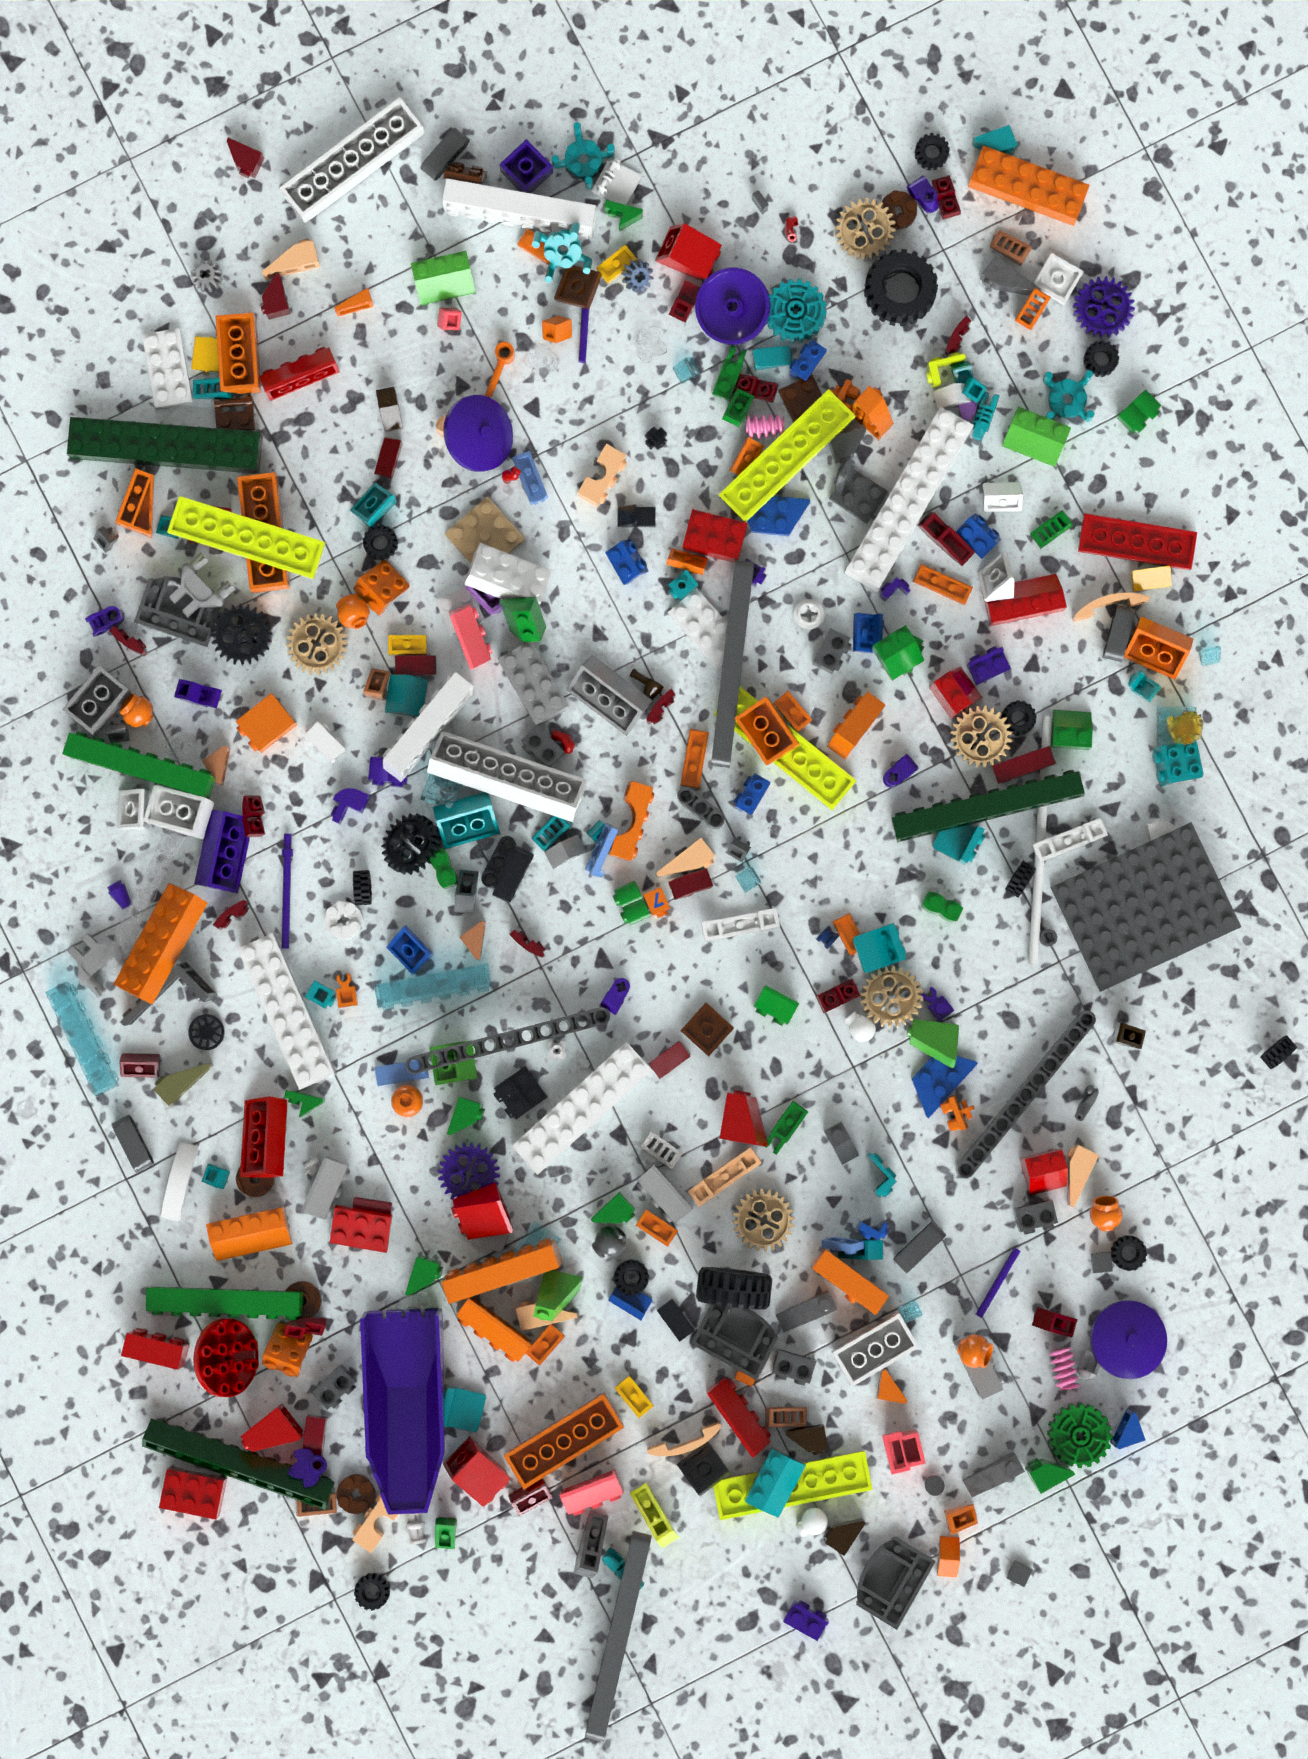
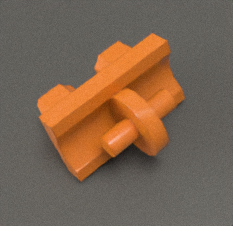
[829,379,861,412]
[940,1095,975,1131]

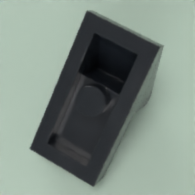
[617,504,656,527]

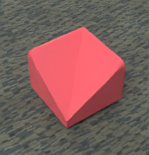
[437,307,462,330]

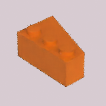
[852,385,894,440]
[115,468,154,538]
[827,691,886,760]

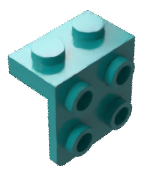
[1152,740,1204,787]
[932,825,986,865]
[853,923,907,973]
[866,1152,897,1197]
[444,1386,486,1432]

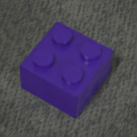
[499,139,553,193]

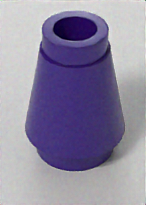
[107,880,132,910]

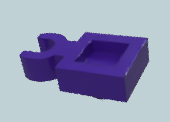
[921,987,954,1022]

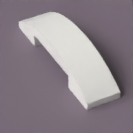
[1032,818,1108,863]
[701,908,780,941]
[161,1142,199,1222]

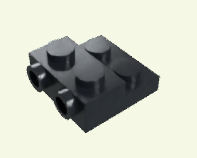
[493,1066,548,1120]

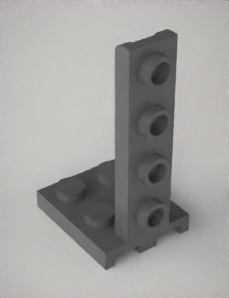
[829,458,888,524]
[120,962,218,1026]

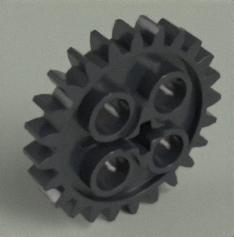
[210,603,273,666]
[381,813,440,875]

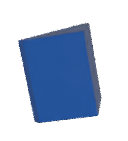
[386,925,434,975]
[1111,1408,1146,1449]

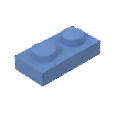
[822,1236,864,1255]

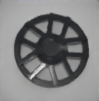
[188,1014,225,1050]

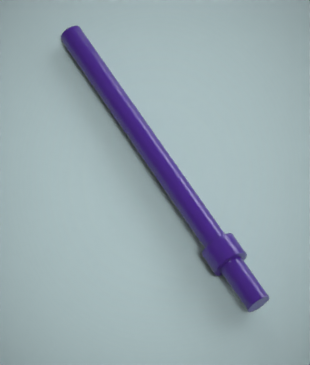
[281,834,293,949]

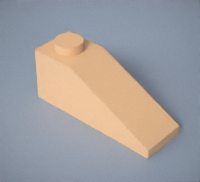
[262,239,320,280]
[656,838,715,877]
[1067,1145,1099,1207]
[515,1300,578,1331]

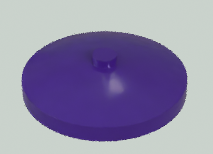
[695,267,771,345]
[443,395,513,472]
[1090,1301,1167,1379]

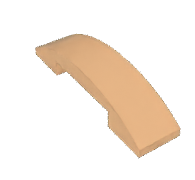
[1072,593,1150,622]
[688,1147,762,1207]
[647,1421,722,1456]

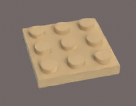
[445,496,525,564]

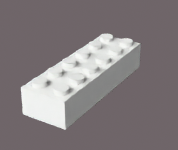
[382,672,474,782]

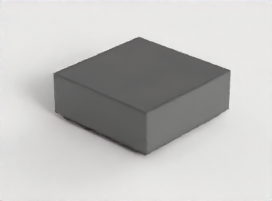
[752,190,769,215]
[1091,1252,1113,1273]
[1006,1560,1033,1587]

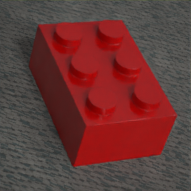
[683,509,748,563]
[121,1328,189,1370]
[159,1466,227,1520]

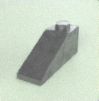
[980,256,1041,297]
[776,1291,837,1332]
[962,1452,1025,1497]
[574,1511,608,1578]

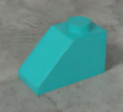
[972,125,1018,155]
[838,1239,883,1260]

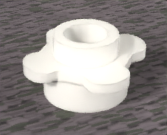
[547,1041,566,1060]
[303,1157,321,1176]

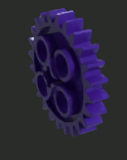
[1073,276,1135,339]
[438,1141,500,1200]

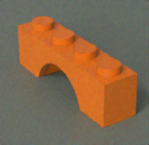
[607,781,654,861]

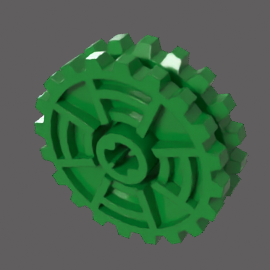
[1047,1402,1113,1468]

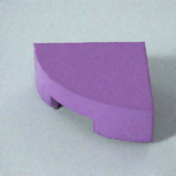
[958,401,977,422]

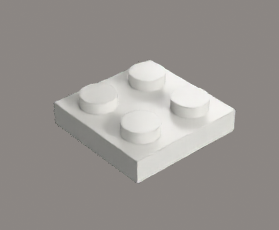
[1034,253,1084,305]
[435,588,485,636]

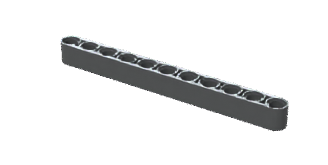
[711,560,754,768]
[405,1007,610,1074]
[956,1011,1096,1178]
[585,1531,652,1742]

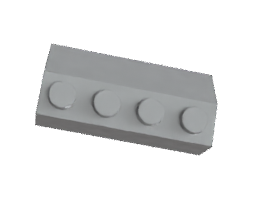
[566,655,653,736]

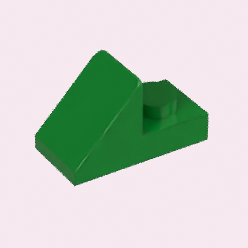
[605,200,643,231]
[722,389,755,427]
[284,1090,325,1117]
[435,1517,457,1549]

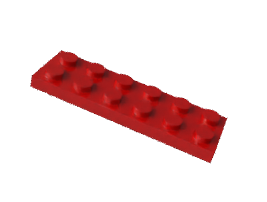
[1078,513,1197,571]

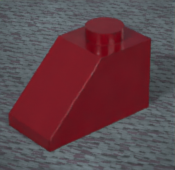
[226,137,265,178]
[260,273,291,320]
[1032,1307,1078,1338]

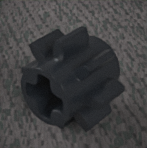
[645,426,668,450]

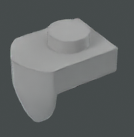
[1077,1350,1100,1379]

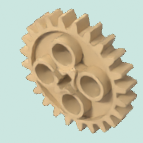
[835,197,897,261]
[286,613,348,676]
[951,705,1013,767]
[860,966,923,1028]
[732,1188,795,1252]

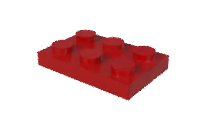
[330,1205,393,1253]

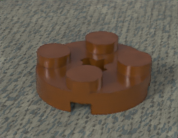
[882,190,917,230]
[236,1165,275,1197]
[285,1281,322,1319]
[336,1474,376,1514]

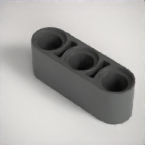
[420,127,470,181]
[1103,605,1136,662]
[677,787,725,829]
[111,1115,154,1173]
[893,1221,946,1273]

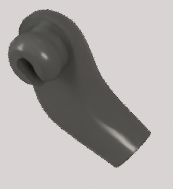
[1075,1085,1099,1121]

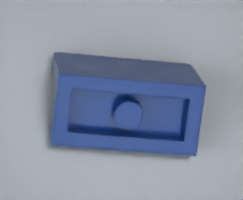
[608,1287,653,1321]

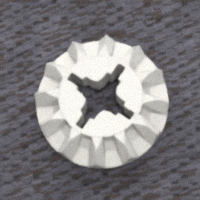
[794,599,824,630]

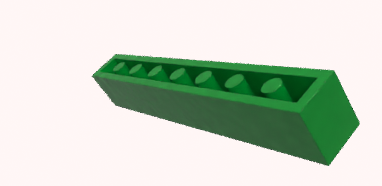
[62,731,216,799]
[146,1286,304,1320]

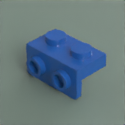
[789,340,827,381]
[956,513,1001,559]
[605,539,649,585]
[853,613,884,654]
[734,773,770,815]
[856,1220,889,1241]

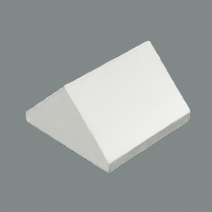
[978,551,1014,602]
[118,789,149,830]

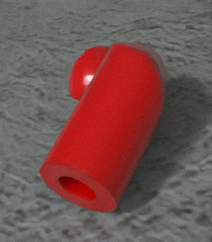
[785,216,799,242]
[502,467,521,484]
[551,730,575,754]

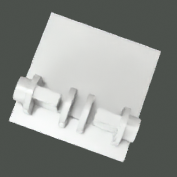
[591,158,642,205]

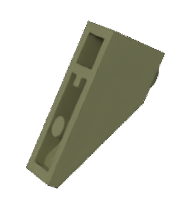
[153,1063,213,1106]

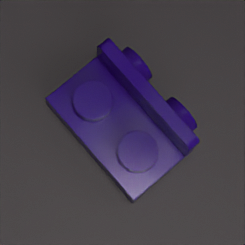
[966,646,1011,686]
[783,1600,829,1641]

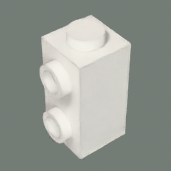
[304,722,347,764]

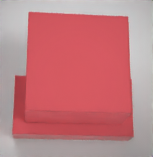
[882,1429,926,1475]

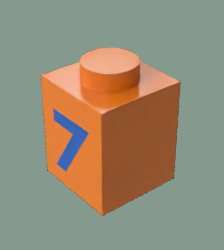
[643,887,670,918]

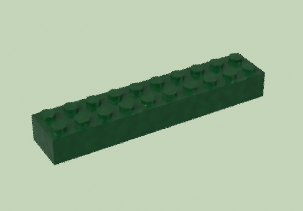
[67,417,263,474]

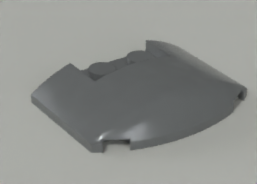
[134,576,221,647]
[691,1305,779,1380]
[856,1536,936,1630]

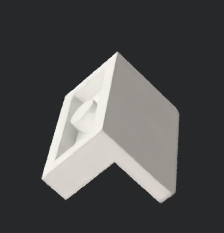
[983,482,1023,512]

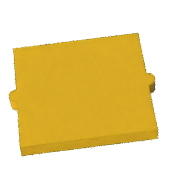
[191,336,219,373]

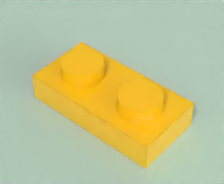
[596,245,637,284]
[388,635,427,655]
[614,1375,654,1418]

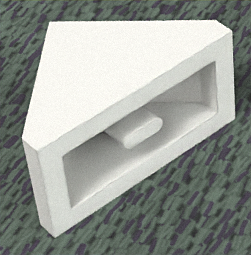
[933,383,972,411]

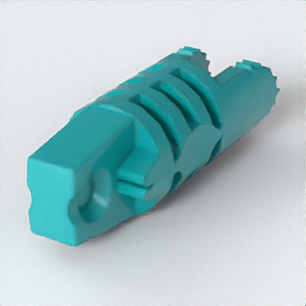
[972,392,999,441]
[602,1547,645,1589]

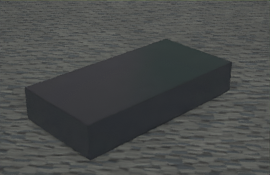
[657,1299,695,1342]

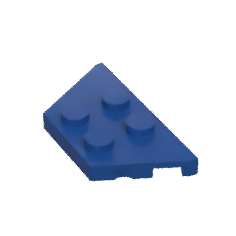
[747,496,810,536]
[911,1056,978,1118]

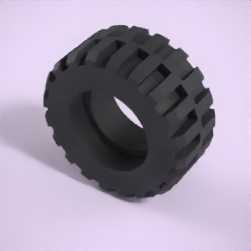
[864,249,938,326]
[696,1267,772,1310]

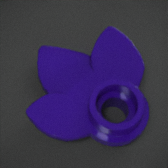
[288,1449,327,1488]

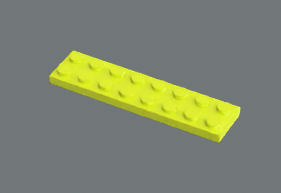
[719,389,855,522]
[167,496,326,579]
[714,686,856,811]
[713,1450,873,1520]

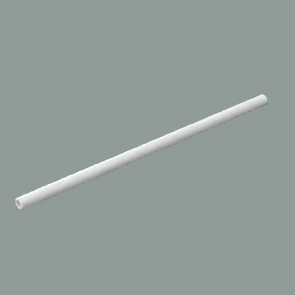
[1028,716,1053,965]

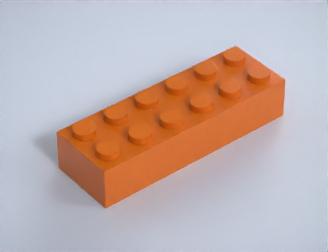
[968,145,1090,226]
[237,472,291,593]
[113,883,208,1005]
[441,1238,563,1304]
[504,1392,624,1489]

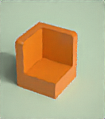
[542,315,572,343]

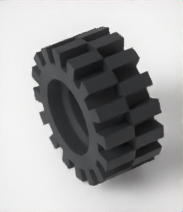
[915,133,950,171]
[1083,340,1119,377]
[363,524,398,561]
[1001,700,1037,736]
[1005,860,1036,897]
[353,870,372,905]
[1260,1035,1297,1069]
[1111,1235,1147,1271]
[614,1259,649,1296]
[354,1573,390,1611]

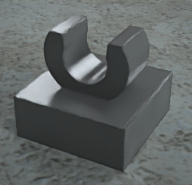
[93,526,119,553]
[106,720,130,743]
[726,836,751,862]

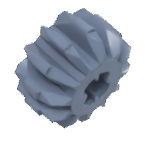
[621,259,654,292]

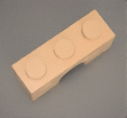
[577,444,628,507]
[352,1493,398,1553]

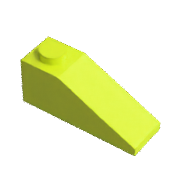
[630,1483,679,1548]

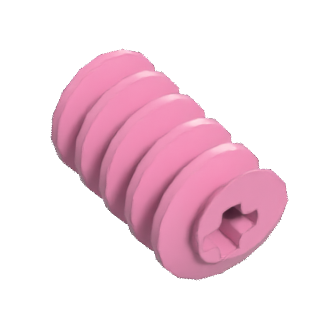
[746,414,784,439]
[1048,1347,1080,1390]

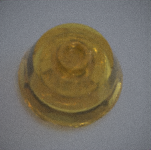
[1166,711,1204,745]

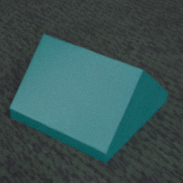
[350,483,397,528]
[385,675,428,717]

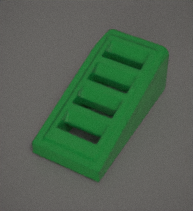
[1030,510,1073,549]

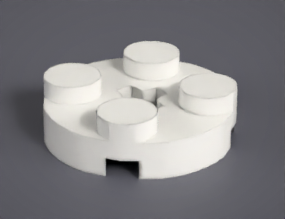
[324,901,363,940]

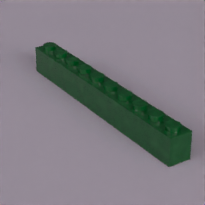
[891,770,1085,843]
[142,1418,335,1510]

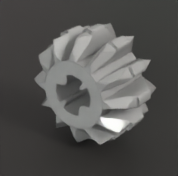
[190,260,223,292]

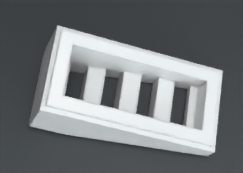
[640,1131,683,1169]

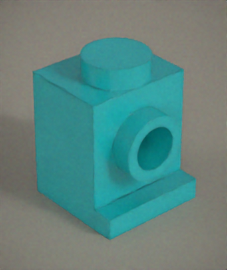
[668,570,698,601]
[305,980,337,1009]

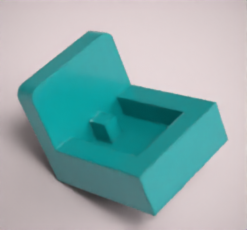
[1128,670,1161,703]

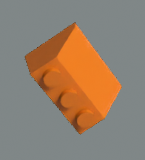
[1124,616,1194,679]
[735,696,801,766]

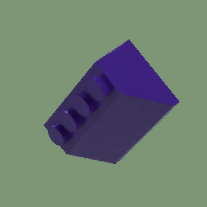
[194,810,250,894]

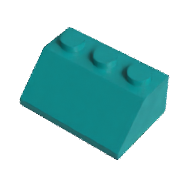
[433,792,500,849]
[744,1446,806,1518]

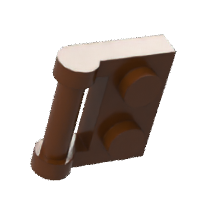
[214,395,255,431]

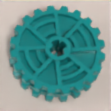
[768,279,827,343]

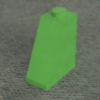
[907,1019,959,1068]
[533,1270,582,1321]

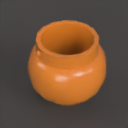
[336,594,370,629]
[118,693,154,728]
[391,1085,423,1117]
[1090,1196,1123,1231]
[957,1334,993,1368]

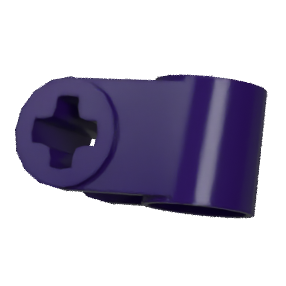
[907,175,939,213]
[85,606,125,637]
[883,754,919,788]
[599,978,630,1016]

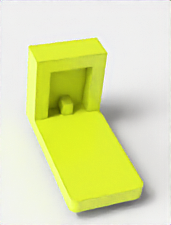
[926,352,966,389]

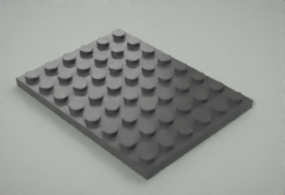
[1051,822,1242,992]

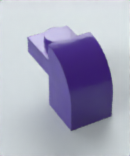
[174,679,222,709]
[331,788,370,825]

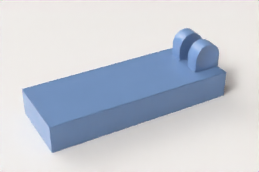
[512,451,548,505]
[585,823,618,877]
[375,1060,429,1086]

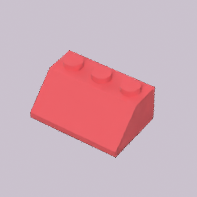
[449,604,493,670]
[560,1470,624,1516]

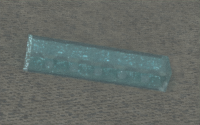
[374,963,493,1011]
[45,982,119,1096]

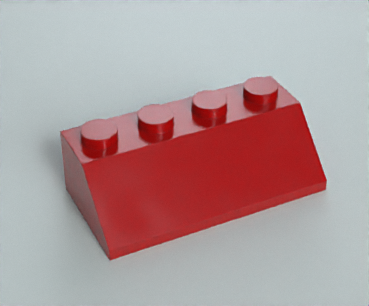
[259,347,340,401]
[982,574,1067,626]
[240,1096,287,1178]
[706,1376,771,1458]

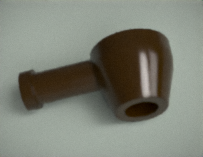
[629,668,664,698]

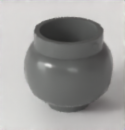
[592,1226,627,1262]

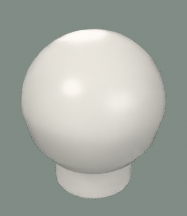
[845,1011,876,1042]
[796,1508,828,1537]

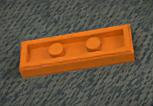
[913,564,973,605]
[680,729,709,789]

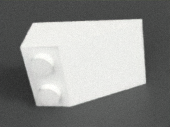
[143,785,214,839]

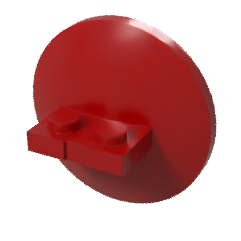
[193,1318,259,1398]

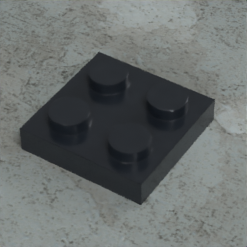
[676,1442,731,1496]

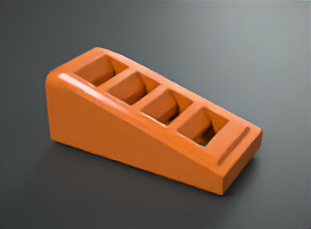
[334,288,373,317]
[1015,288,1051,330]

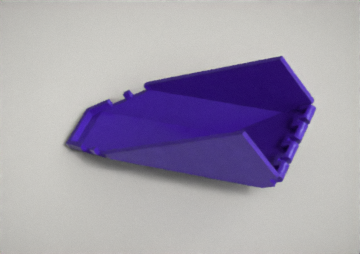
[360,1308,445,1515]

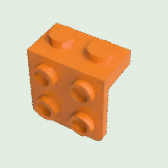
[353,560,410,616]
[262,1322,313,1377]

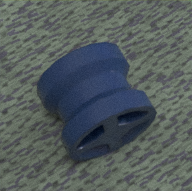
[816,925,840,949]

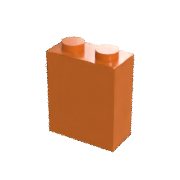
[235,693,297,753]

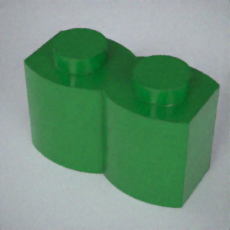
[1117,389,1162,434]
[430,848,458,889]
[613,881,651,926]
[921,892,963,922]

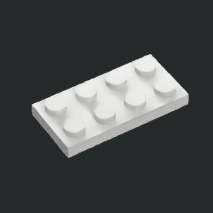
[142,328,193,410]
[668,588,746,670]

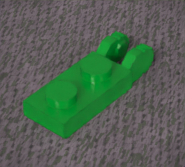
[712,345,747,401]
[764,1101,808,1155]

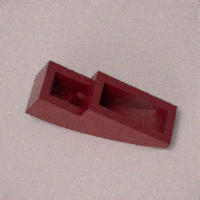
[917,512,975,566]
[992,746,1056,784]
[302,1415,327,1469]

